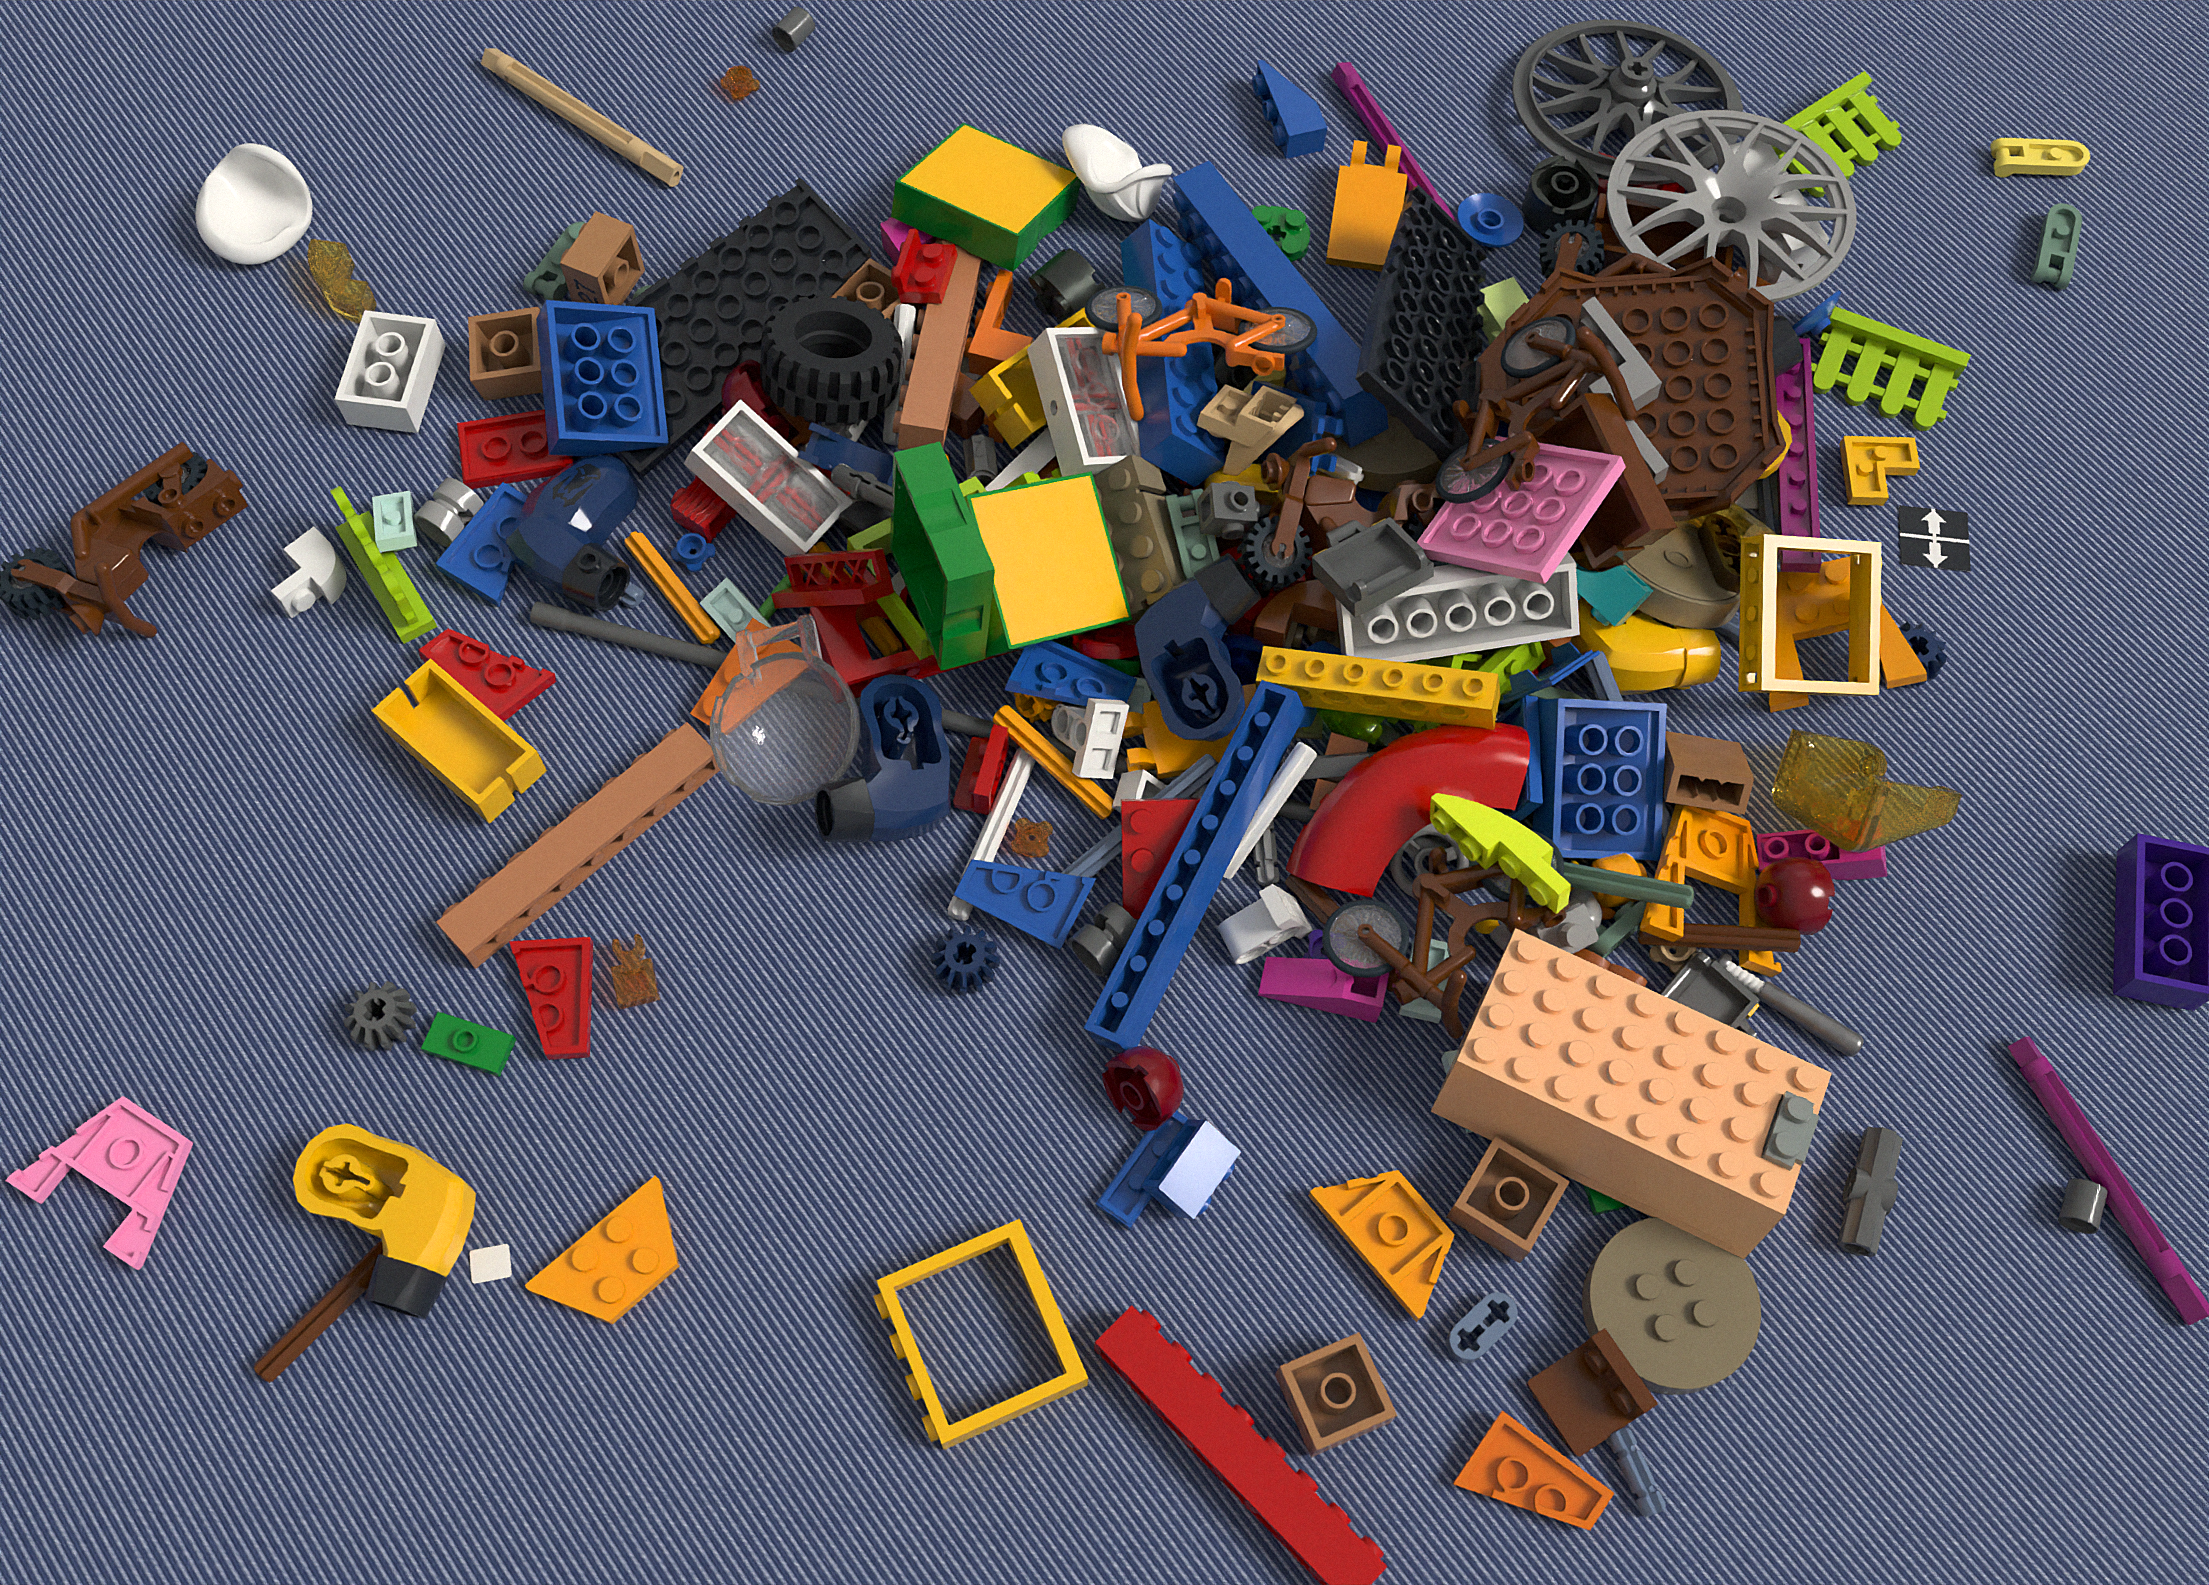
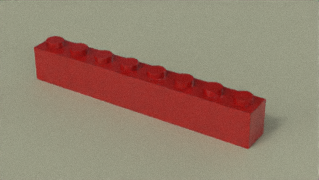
[1094,1305,1388,1585]

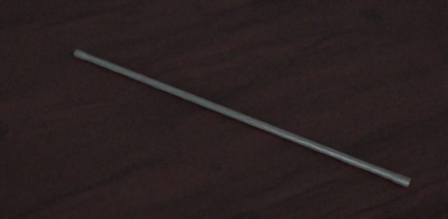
[530,601,1452,857]

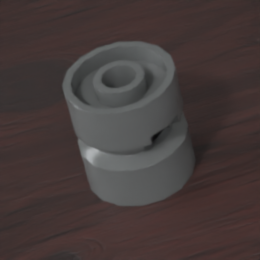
[1069,902,1137,978]

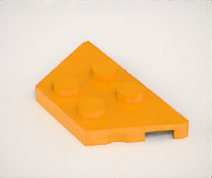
[1308,1170,1455,1322]
[525,1175,680,1325]

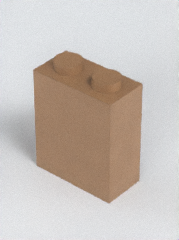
[1663,731,1754,815]

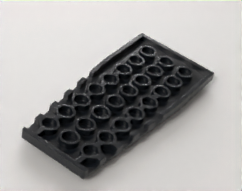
[619,178,872,477]
[1355,185,1487,474]

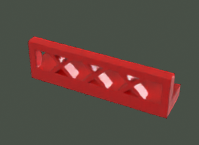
[771,548,895,608]

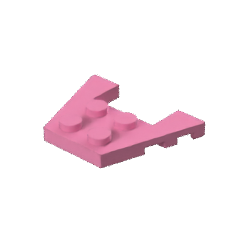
[6,1096,193,1270]

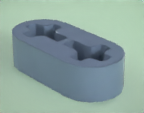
[1446,1292,1518,1364]

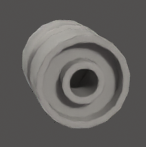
[413,477,484,548]

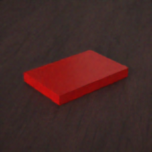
[457,409,574,489]

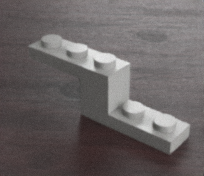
[1579,296,1669,485]

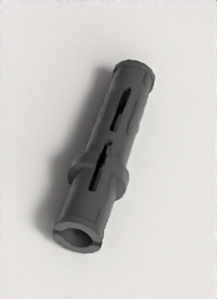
[831,463,893,513]

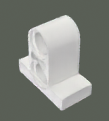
[1051,698,1129,779]
[1218,884,1313,964]

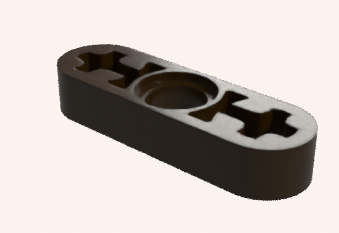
[1698,514,1741,593]

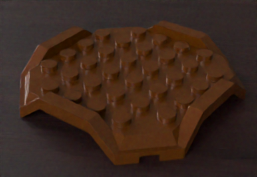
[1505,256,1786,522]

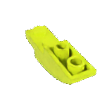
[1430,793,1571,914]

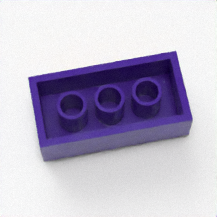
[2113,833,2209,1011]

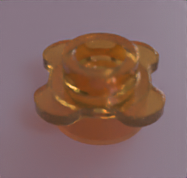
[720,65,760,101]
[1011,818,1053,858]

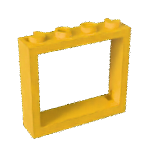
[1738,534,1882,697]
[873,1219,1088,1450]

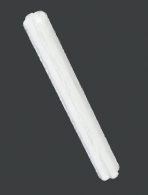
[948,747,1036,921]

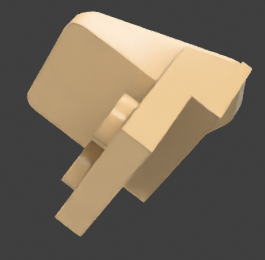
[1197,384,1304,476]

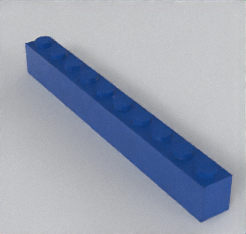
[1084,680,1306,1053]

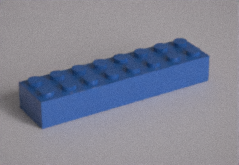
[1120,219,1226,487]

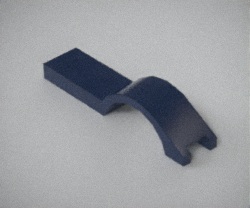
[797,422,960,487]

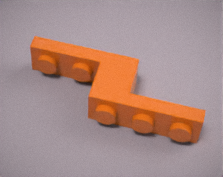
[964,269,1033,444]

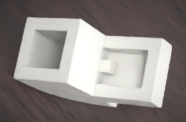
[271,527,346,618]

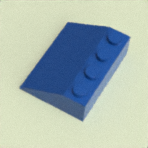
[536,300,668,456]
[1533,698,1667,860]

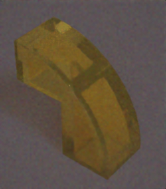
[308,239,377,324]

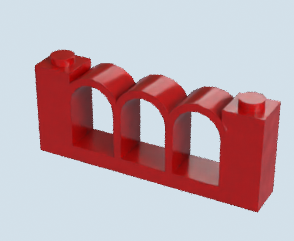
[810,585,1022,703]

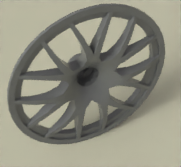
[1512,19,1743,185]

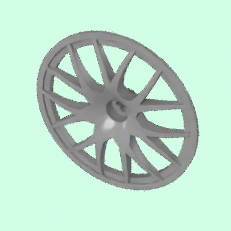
[1606,110,1857,302]

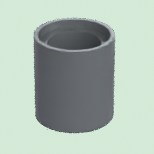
[772,6,815,52]
[2058,1179,2108,1234]

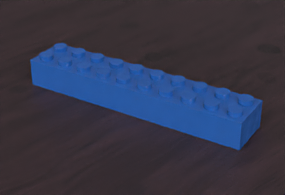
[1172,160,1389,448]

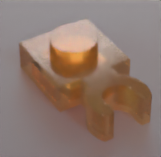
[611,934,661,1010]

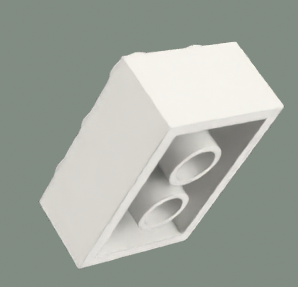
[335,310,446,433]

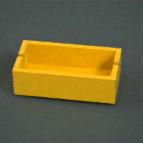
[969,307,1121,449]
[371,659,547,824]

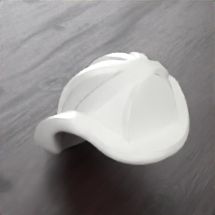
[1062,124,1172,222]
[195,143,312,265]

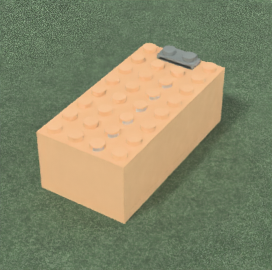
[1430,928,1832,1259]

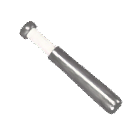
[1718,953,1864,1057]

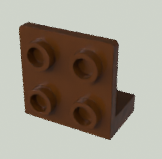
[1526,1328,1658,1458]

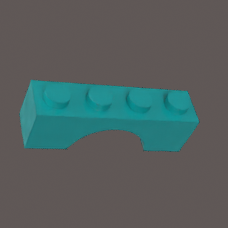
[1568,551,1654,626]

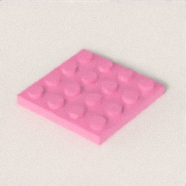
[1416,436,1626,584]

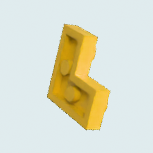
[1839,436,1920,505]

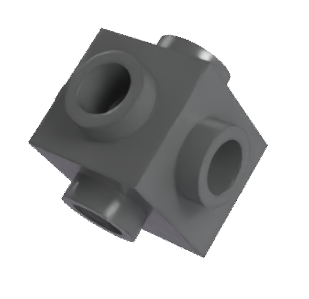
[1197,481,1260,540]

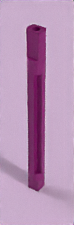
[1331,62,1458,224]
[2008,1036,2209,1326]

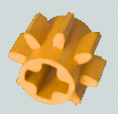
[1014,692,1063,723]

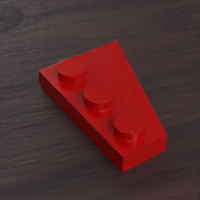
[418,628,556,722]
[1120,798,1200,919]
[509,937,593,1060]

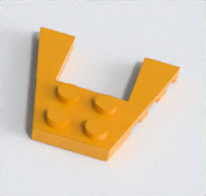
[1769,556,1927,713]
[1640,804,1782,977]

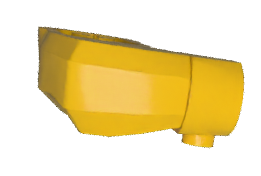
[1570,551,1721,695]

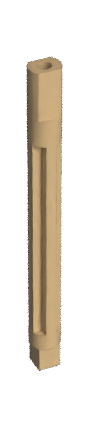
[481,48,684,187]

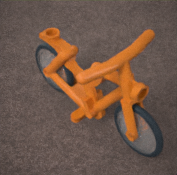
[1085,278,1317,421]

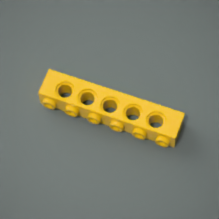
[1256,646,1500,730]

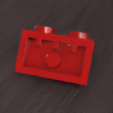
[891,229,958,304]
[953,724,1009,815]

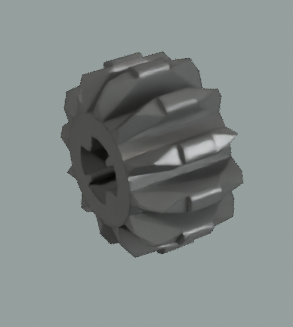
[343,981,417,1052]

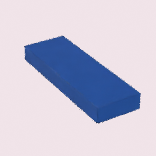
[1095,1111,1188,1231]

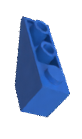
[1252,60,1327,159]

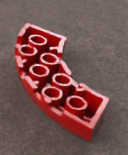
[1285,722,1530,898]

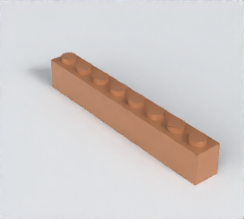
[892,238,984,450]
[436,722,722,969]

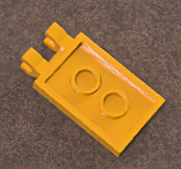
[1325,140,1408,272]
[1122,684,1257,779]

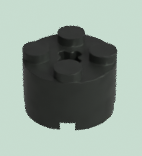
[1522,156,1599,238]
[1029,248,1110,325]

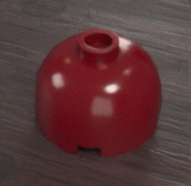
[721,359,789,430]
[1754,857,1835,935]
[1102,1045,1184,1131]

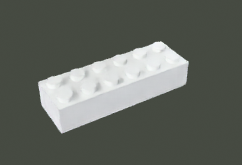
[1335,552,1580,662]

